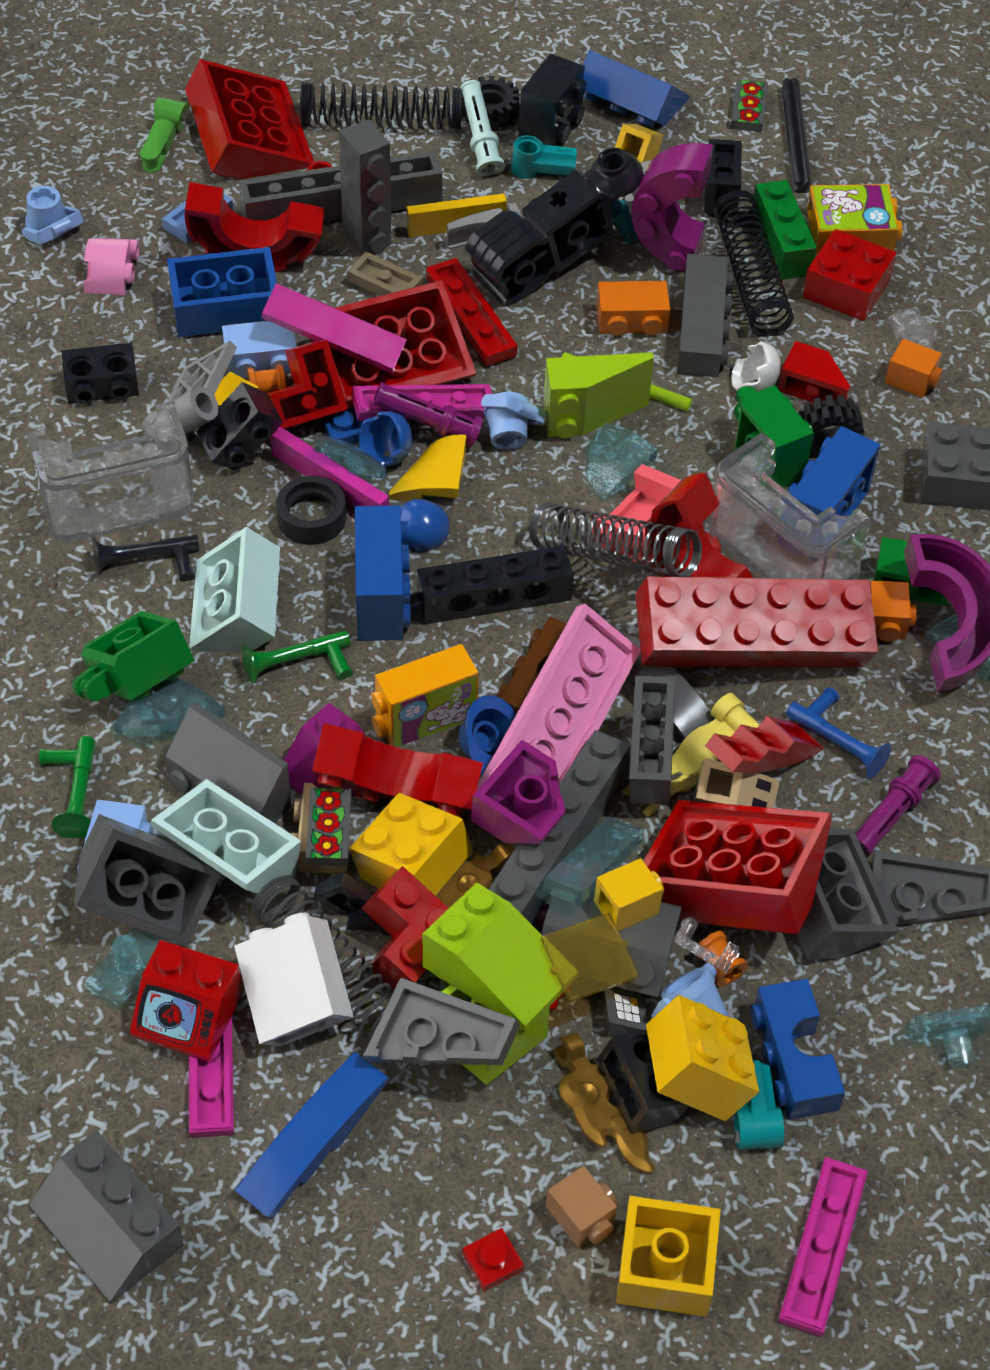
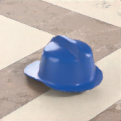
[458,695,516,776]

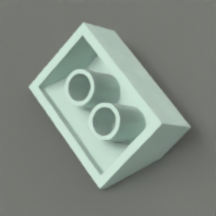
[189,527,280,651]
[151,779,301,896]

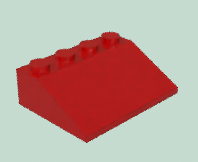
[185,59,314,180]
[310,280,476,409]
[643,800,832,934]

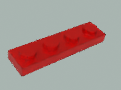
[426,258,518,366]

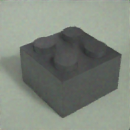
[921,422,990,510]

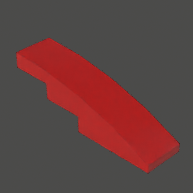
[705,716,824,773]

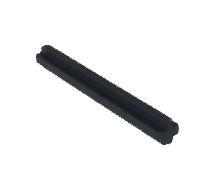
[782,77,811,193]

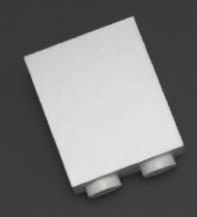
[234,913,354,1046]

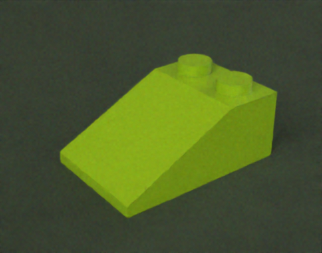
[543,352,654,438]
[423,882,578,1031]

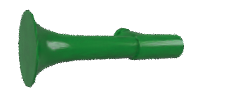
[242,630,353,684]
[39,736,96,838]

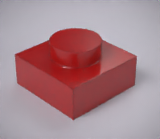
[462,1228,524,1292]

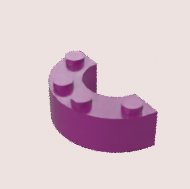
[631,143,713,272]
[904,534,990,693]

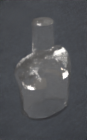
[887,308,938,350]

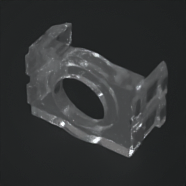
[673,917,739,973]

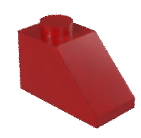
[778,341,850,403]

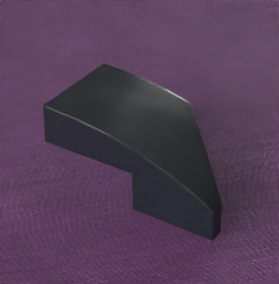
[314,872,391,936]

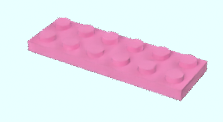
[477,604,641,790]

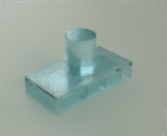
[84,927,171,1010]
[905,1005,990,1066]

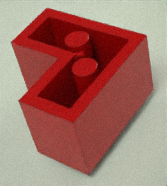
[267,339,348,429]
[361,866,449,990]

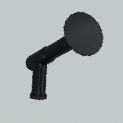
[92,535,199,582]

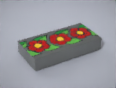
[730,79,768,132]
[306,788,352,866]

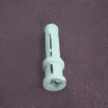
[460,80,505,176]

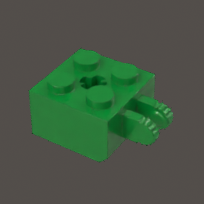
[733,385,814,494]
[72,611,195,702]

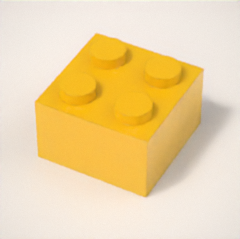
[349,793,473,895]
[646,995,759,1121]
[616,1196,721,1317]

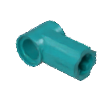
[511,135,577,179]
[734,1061,785,1150]

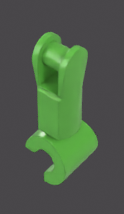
[140,97,190,173]

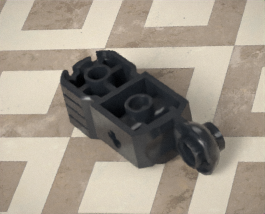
[465,147,644,304]

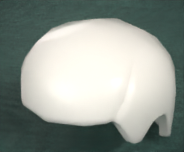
[731,341,781,392]

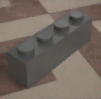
[339,119,391,256]
[677,254,733,378]

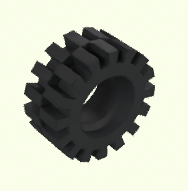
[462,75,520,132]
[798,395,865,458]

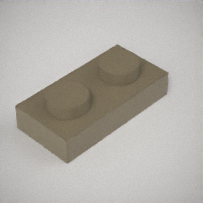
[347,252,423,296]

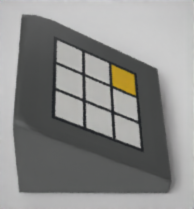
[602,987,648,1037]

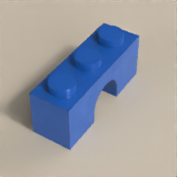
[750,978,845,1120]

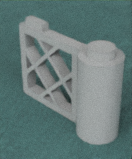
[144,340,237,446]

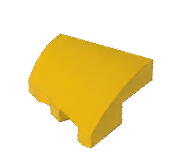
[389,435,466,501]

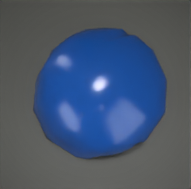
[358,411,413,467]
[401,499,450,553]

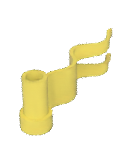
[622,693,760,817]

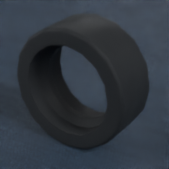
[276,475,347,545]

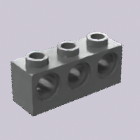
[629,676,675,805]

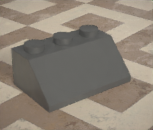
[166,702,291,823]
[74,814,221,946]
[797,828,899,959]
[541,876,682,997]
[29,1130,184,1304]

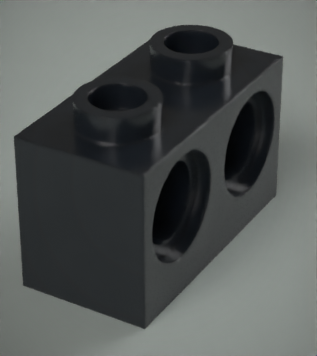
[704,139,742,215]
[61,342,139,404]
[196,382,283,470]
[597,1030,689,1133]

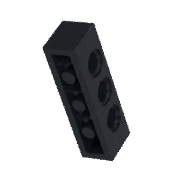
[417,545,574,625]

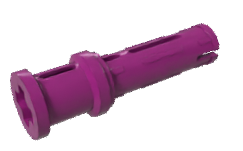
[372,382,483,448]
[855,755,941,858]

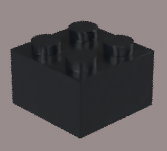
[519,53,587,146]

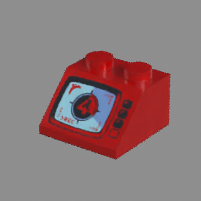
[130,940,244,1062]

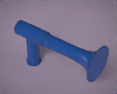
[786,687,891,779]

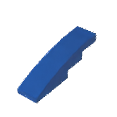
[235,1052,390,1219]

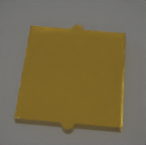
[541,912,638,1003]

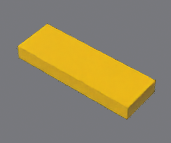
[406,193,507,238]

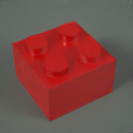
[803,229,897,321]

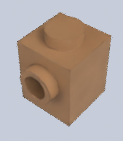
[546,1166,617,1248]

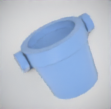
[22,186,84,244]
[481,392,548,449]
[651,963,729,1018]

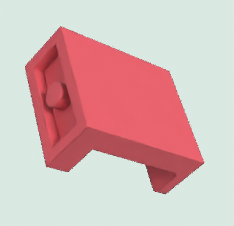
[591,464,681,567]

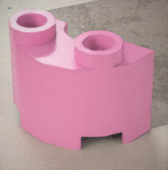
[84,237,140,295]

